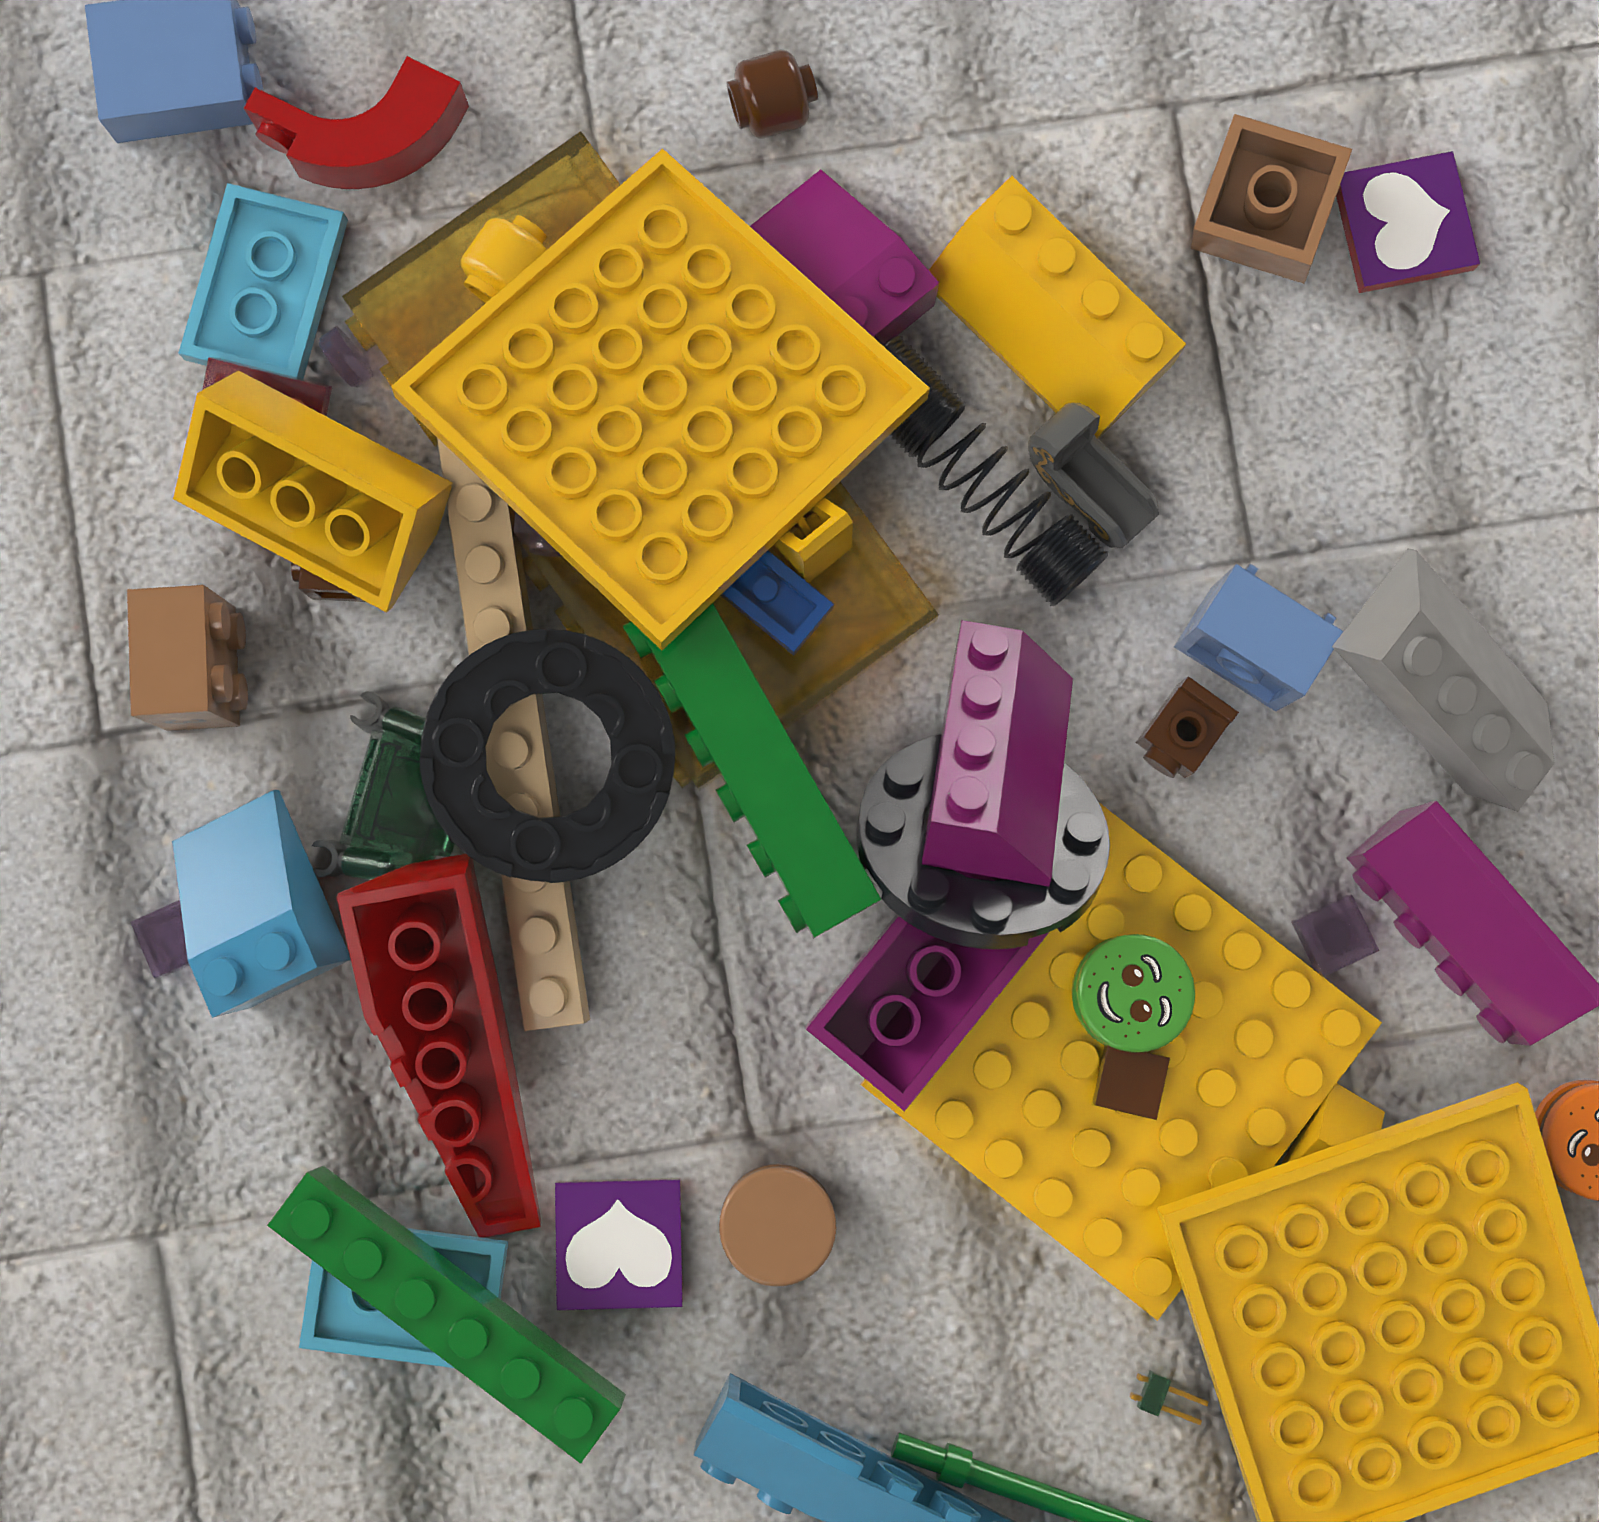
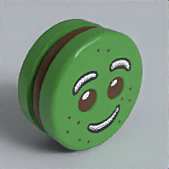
[1072,934,1195,1053]

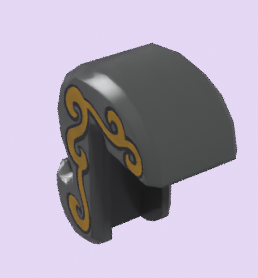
[1028,403,1159,549]

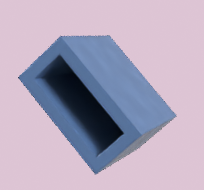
[85,0,263,143]

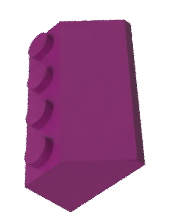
[922,620,1073,886]
[1346,801,1599,1046]
[804,870,1049,1111]

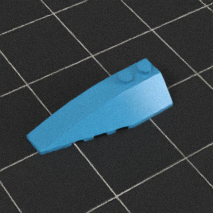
[693,1373,1016,1522]

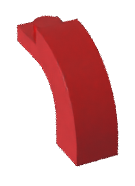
[244,56,469,189]

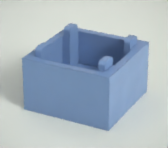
[1174,564,1344,711]

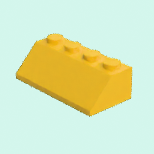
[929,176,1186,439]
[173,370,453,613]

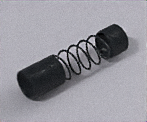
[883,336,1108,606]

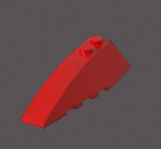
[336,854,541,1238]

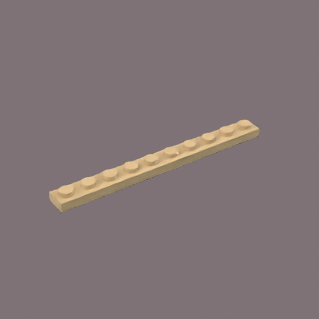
[437,438,590,1031]

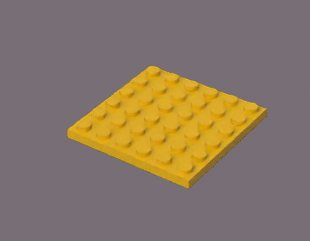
[391,148,930,650]
[860,803,1382,1321]
[1157,1082,1599,1522]

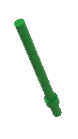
[891,1432,1153,1522]

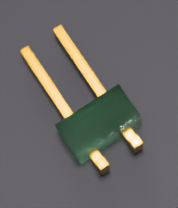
[1129,1370,1209,1426]

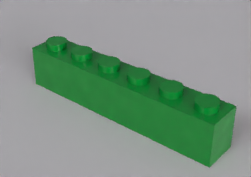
[623,603,881,939]
[267,1166,626,1464]

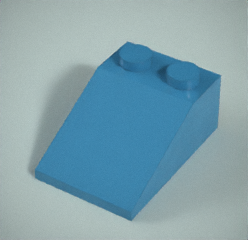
[172,790,351,1018]

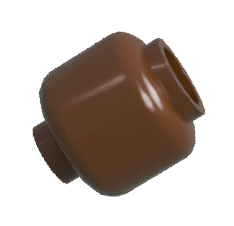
[727,50,818,139]

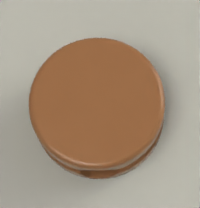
[719,1164,836,1286]

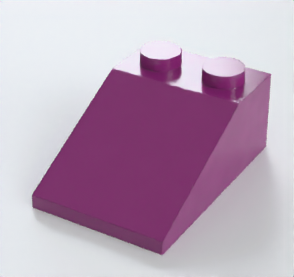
[750,169,939,345]

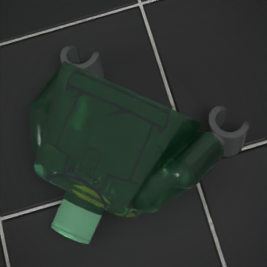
[312,691,455,880]

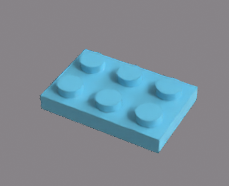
[178,183,348,379]
[299,1228,509,1368]

